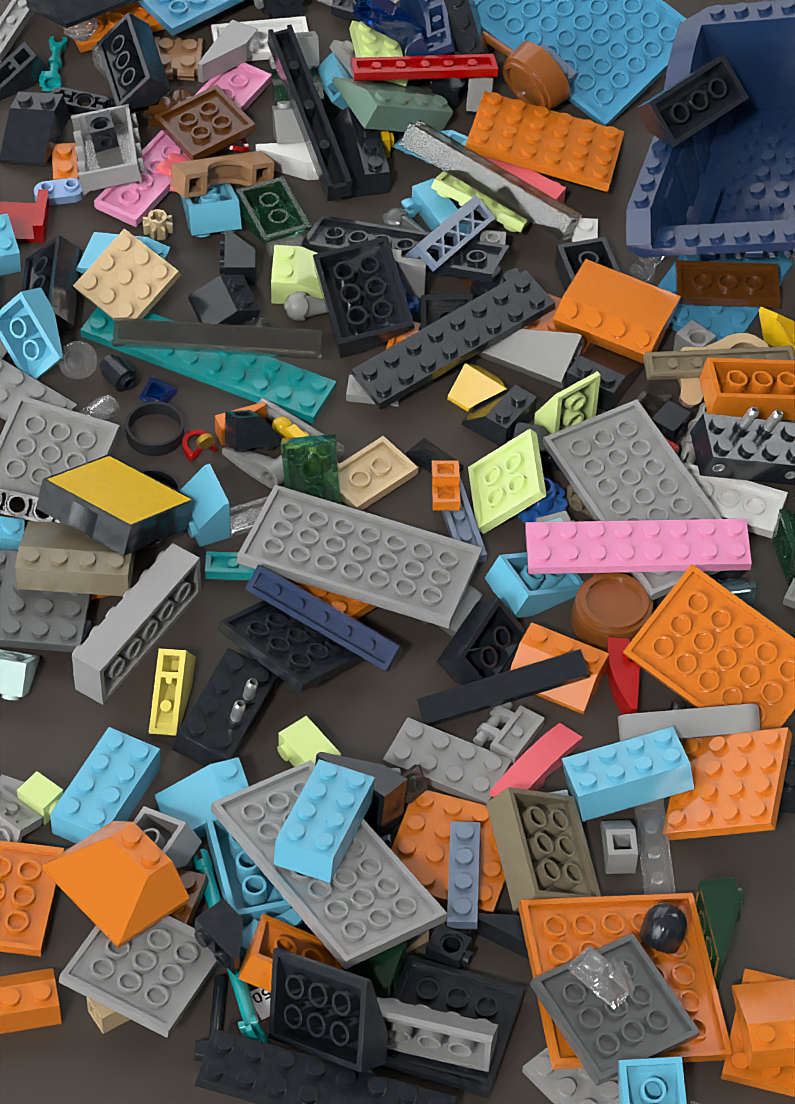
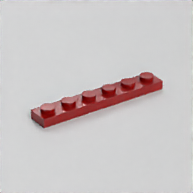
[350,54,498,81]

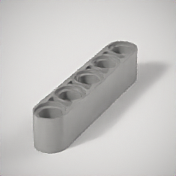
[618,704,761,743]

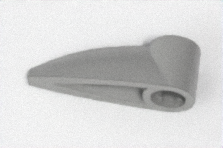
[222,447,296,489]

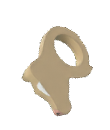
[678,333,769,408]

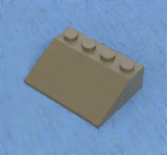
[15,521,136,596]
[486,787,601,911]

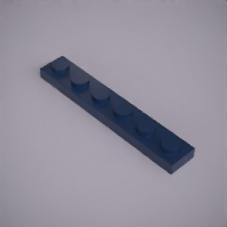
[245,564,402,671]

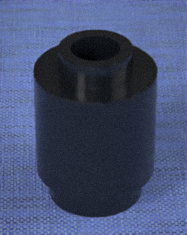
[99,354,137,392]

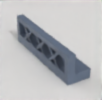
[405,195,496,271]

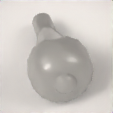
[284,292,327,321]

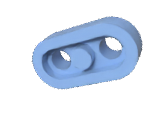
[34,178,84,206]

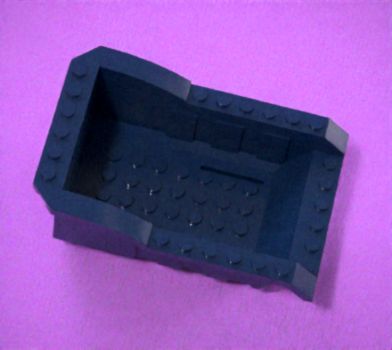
[626,0,795,261]

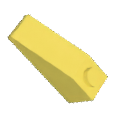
[149,649,196,736]

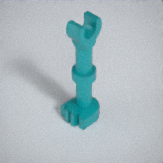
[39,36,68,91]

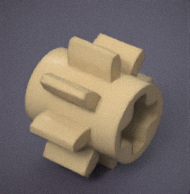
[143,209,173,241]

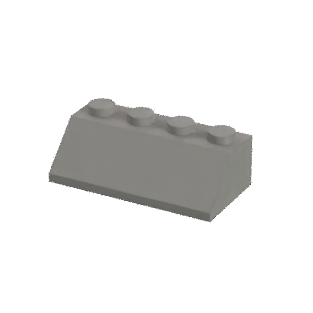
[377,997,498,1072]

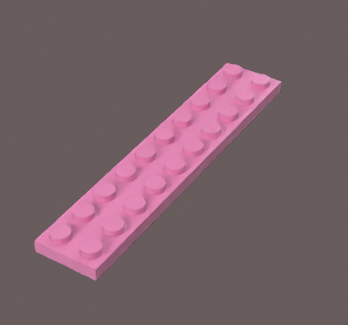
[94,62,272,227]

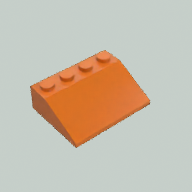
[553,259,681,364]
[732,980,795,1070]

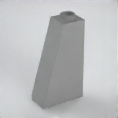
[478,329,585,389]

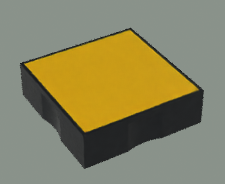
[36,454,195,556]

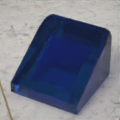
[139,376,178,403]

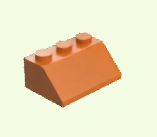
[510,623,609,715]
[238,914,342,992]
[0,968,62,1034]

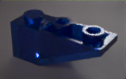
[352,0,425,46]

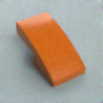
[432,461,460,511]

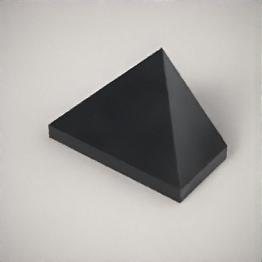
[406,438,464,474]

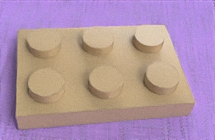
[322,436,418,511]

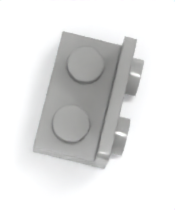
[0,786,44,843]

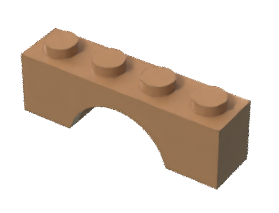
[171,151,275,198]

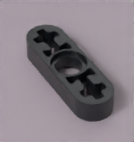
[51,87,116,115]

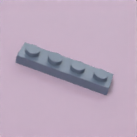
[442,478,487,563]
[447,822,480,929]

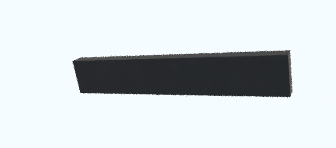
[417,649,590,727]

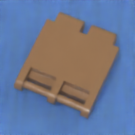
[155,37,203,81]

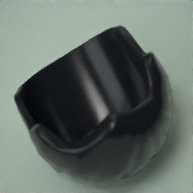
[639,903,688,954]

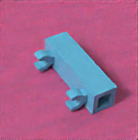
[401,178,478,240]

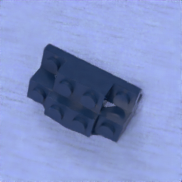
[400,0,458,82]

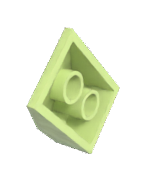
[271,245,323,304]
[534,372,601,434]

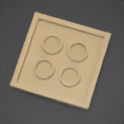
[73,229,181,332]

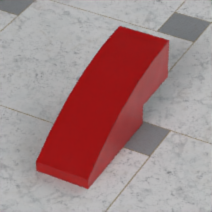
[606,637,640,715]

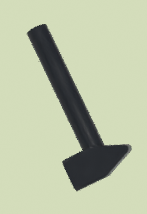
[194,975,226,1062]

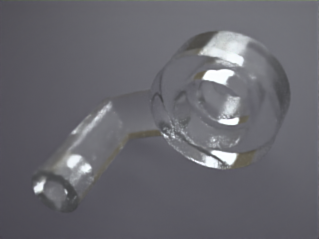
[630,256,664,282]

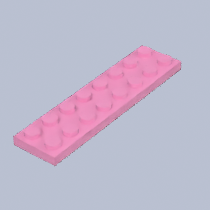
[525,519,752,574]

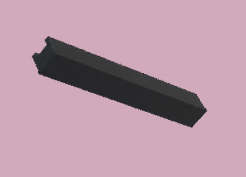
[267,24,352,202]

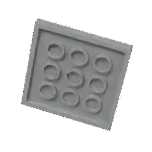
[0,395,120,500]
[59,915,218,1038]

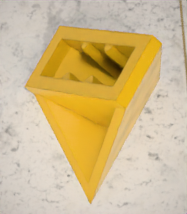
[759,307,795,355]
[448,363,507,412]

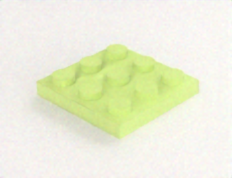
[468,429,546,534]

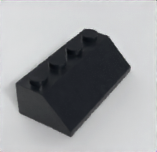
[96,12,171,109]
[635,54,749,148]
[329,106,390,199]
[22,235,83,336]

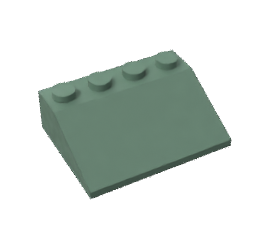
[332,77,453,133]

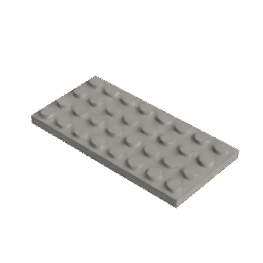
[543,400,722,600]
[237,485,482,629]
[211,760,447,969]

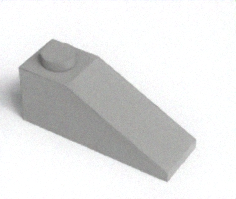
[198,20,260,83]

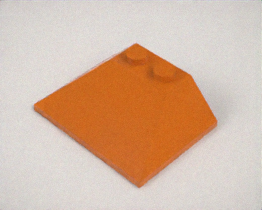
[42,821,190,948]

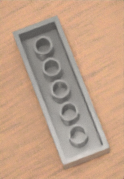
[72,543,201,705]

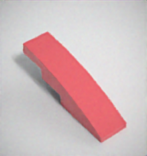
[489,723,583,797]

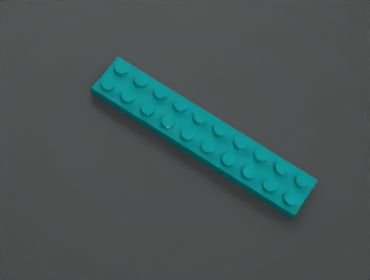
[81,307,337,424]

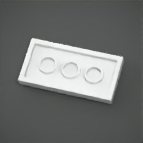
[211,16,309,61]
[684,462,788,538]

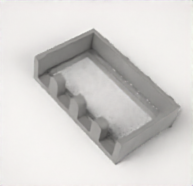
[71,104,145,195]

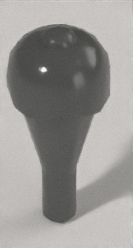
[383,207,426,232]

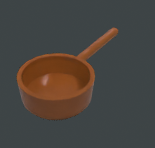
[482,29,570,110]
[570,520,653,652]

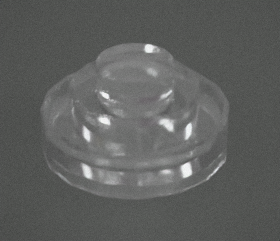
[63,17,98,42]
[58,341,97,380]

